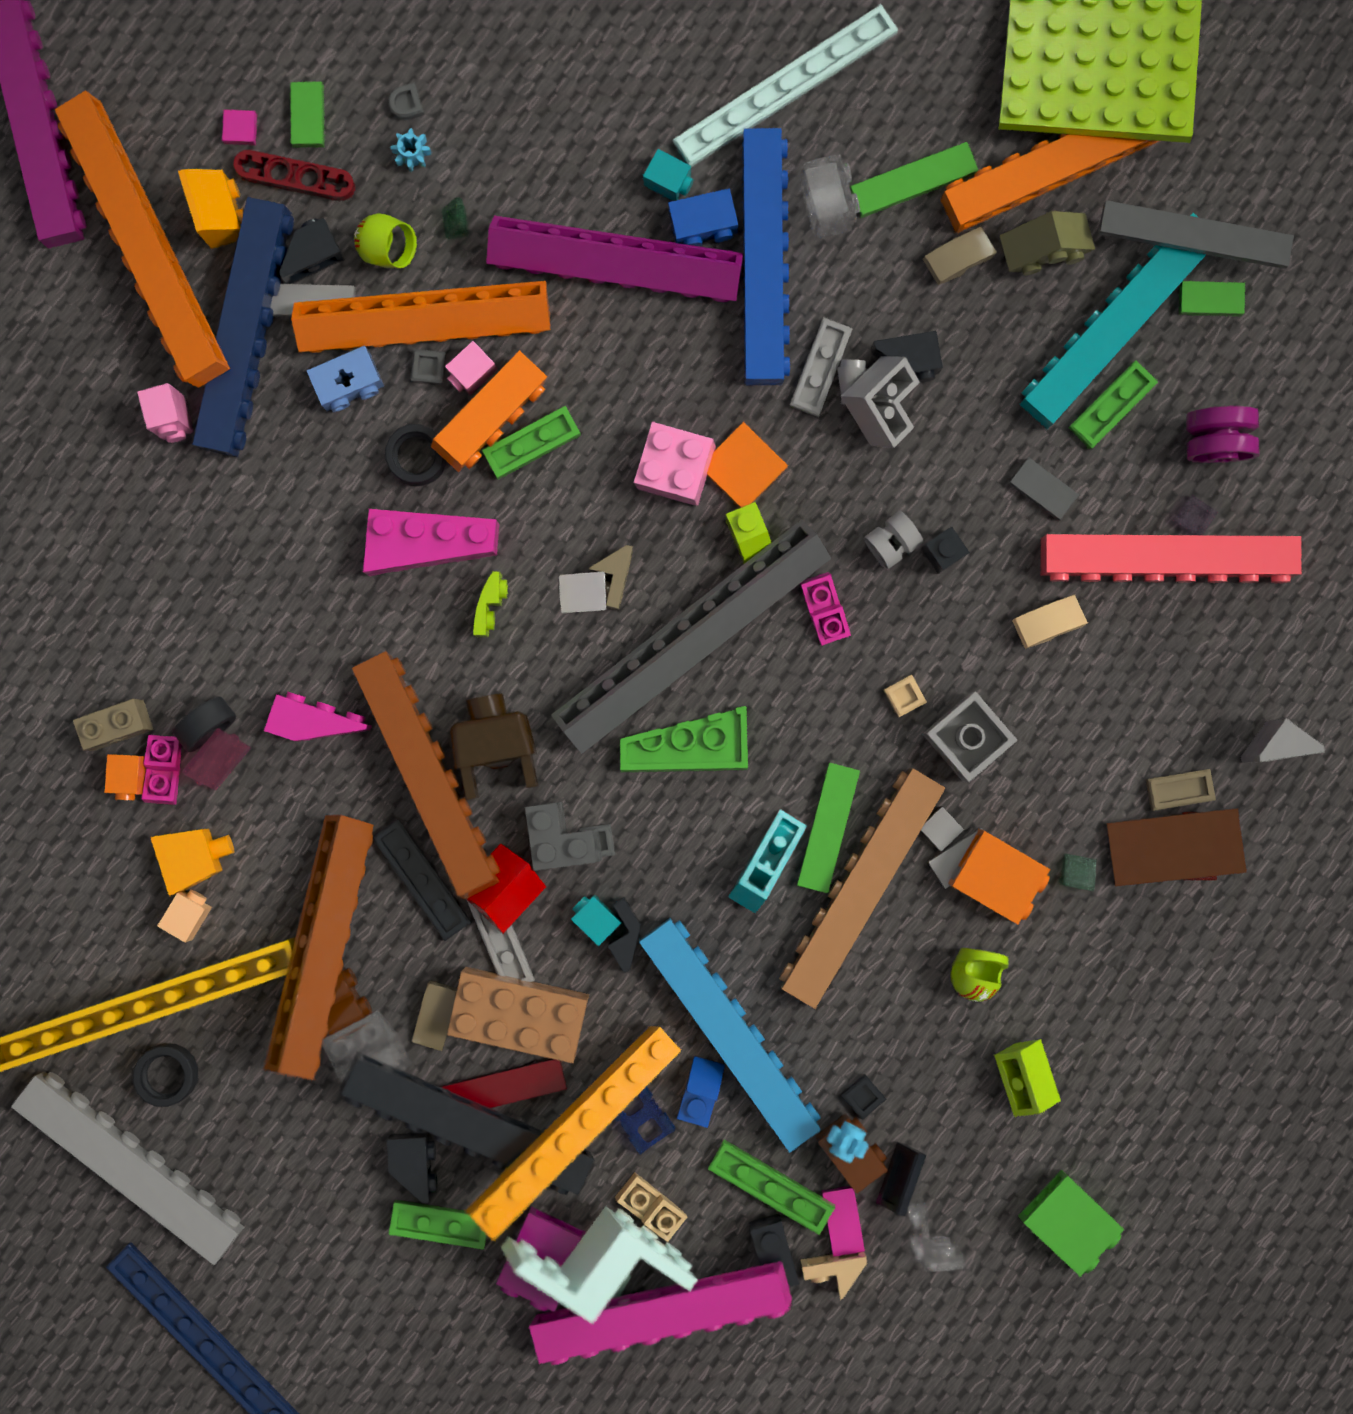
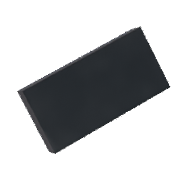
[876,1142,927,1216]

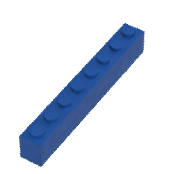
[743,128,790,385]

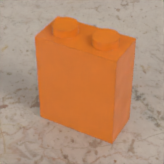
[948,828,1050,924]

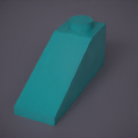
[728,810,807,913]

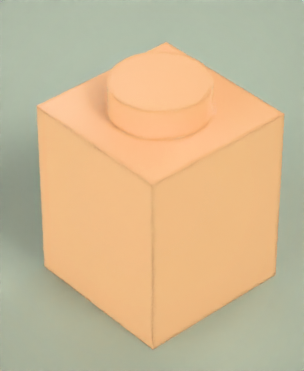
[158,890,212,942]

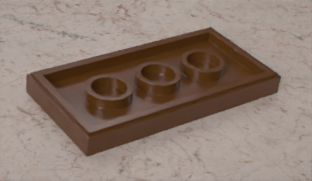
[1107,808,1247,887]

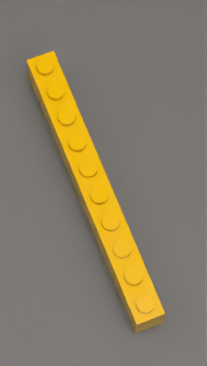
[0,937,296,1072]

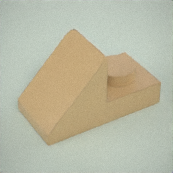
[801,1252,867,1300]

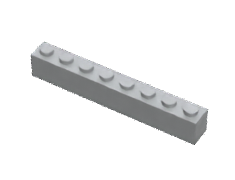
[11,1072,245,1265]

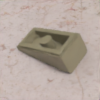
[412,981,457,1051]

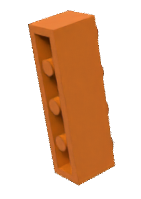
[431,350,547,472]

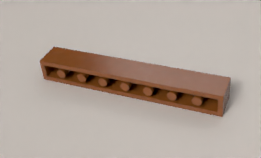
[352,651,500,899]
[264,815,374,1080]

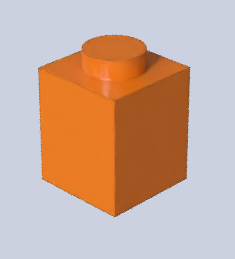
[105,754,146,800]

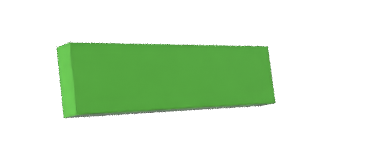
[850,142,979,218]
[797,762,860,893]
[708,1139,835,1235]

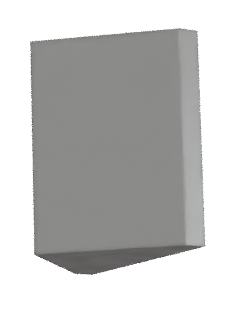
[1241,719,1325,763]

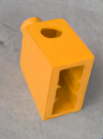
[151,829,234,896]

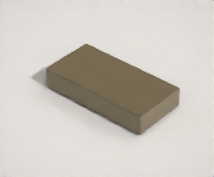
[1146,769,1216,811]

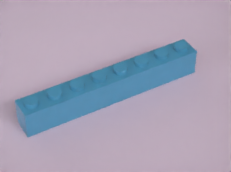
[639,917,821,1152]

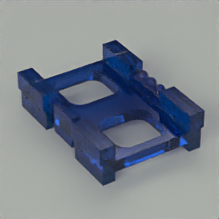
[614,1086,676,1155]

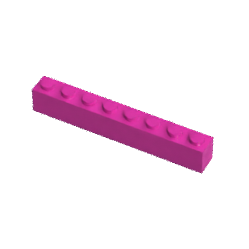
[529,1261,792,1365]

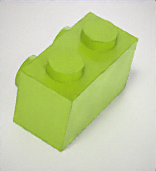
[994,1039,1061,1117]

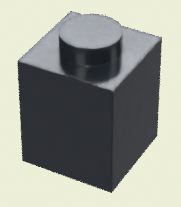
[921,526,970,574]

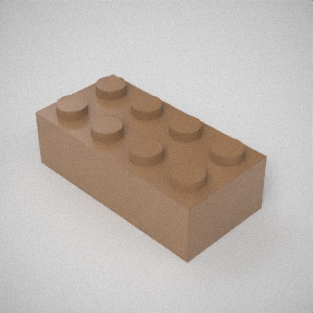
[447,967,589,1063]

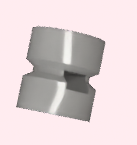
[864,511,924,570]

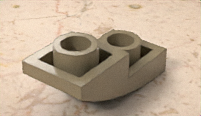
[923,227,997,285]

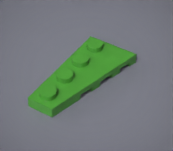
[620,706,748,772]

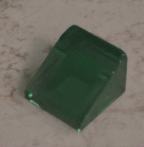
[442,197,469,239]
[1059,853,1097,892]

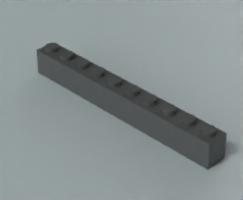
[551,519,832,754]

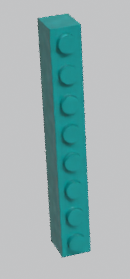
[1019,213,1206,429]

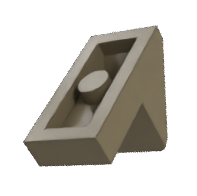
[589,545,633,611]

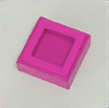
[222,110,257,145]

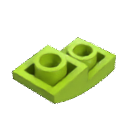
[473,571,508,637]

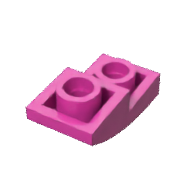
[800,572,851,646]
[142,735,181,805]

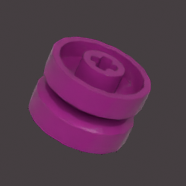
[1186,406,1260,463]

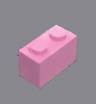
[137,383,194,443]

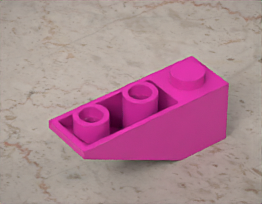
[264,691,372,742]

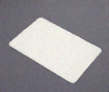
[559,572,606,613]

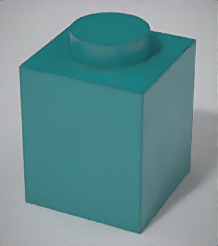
[643,149,694,201]
[571,895,622,946]

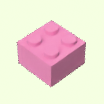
[634,422,716,506]

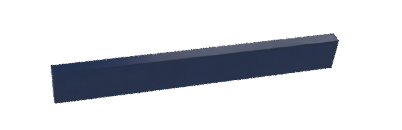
[106,1243,299,1414]

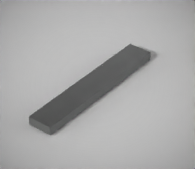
[1098,200,1294,269]

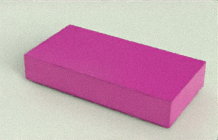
[822,1186,865,1257]

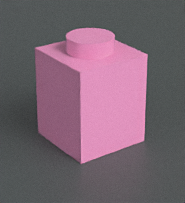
[445,341,497,395]

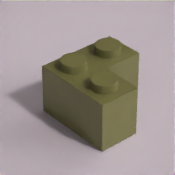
[1000,211,1095,276]

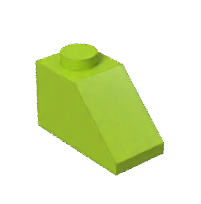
[725,502,771,564]

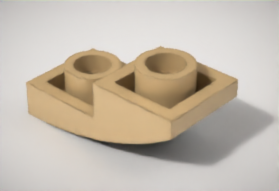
[1012,595,1088,649]
[615,1172,688,1242]

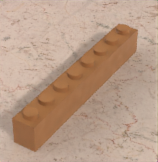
[779,768,945,1009]

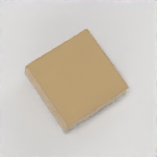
[883,675,927,718]

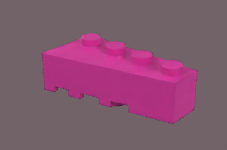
[363,509,499,576]

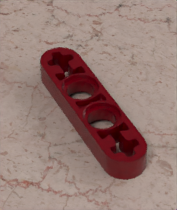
[233,150,355,201]

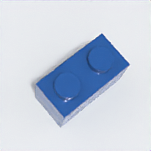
[668,188,738,246]

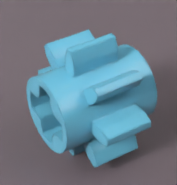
[390,128,432,172]
[827,1121,869,1163]

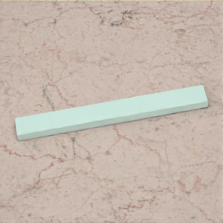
[673,5,898,167]

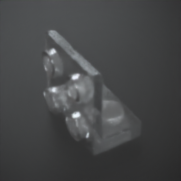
[908,1192,965,1272]

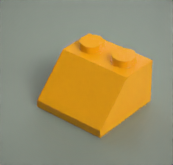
[178,169,244,249]

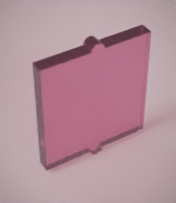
[182,728,251,790]

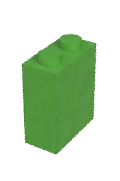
[1018,1170,1124,1277]

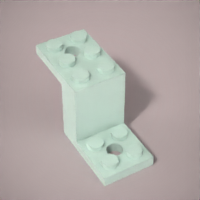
[501,1206,697,1323]

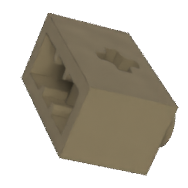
[73,699,154,751]

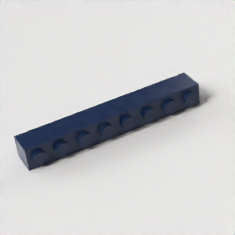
[192,197,294,457]

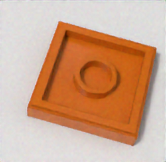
[707,422,788,508]

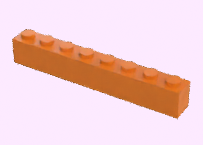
[941,134,1159,234]
[291,281,550,353]

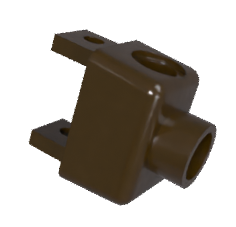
[451,694,538,800]

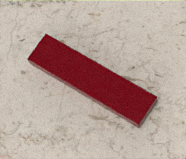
[439,1059,567,1108]

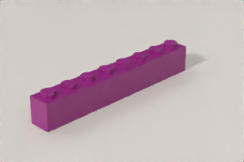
[0,0,86,249]
[486,215,743,302]

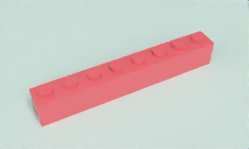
[1041,534,1302,583]

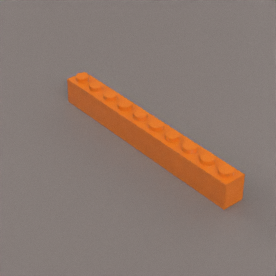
[54,90,230,388]

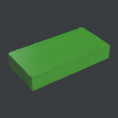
[291,82,324,147]
[1179,281,1245,316]

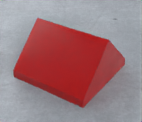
[466,843,546,934]

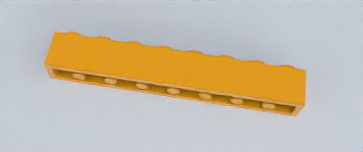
[465,1026,681,1240]

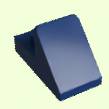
[677,1056,725,1128]

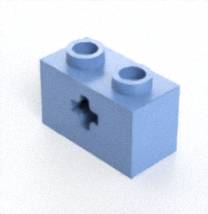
[307,345,384,412]

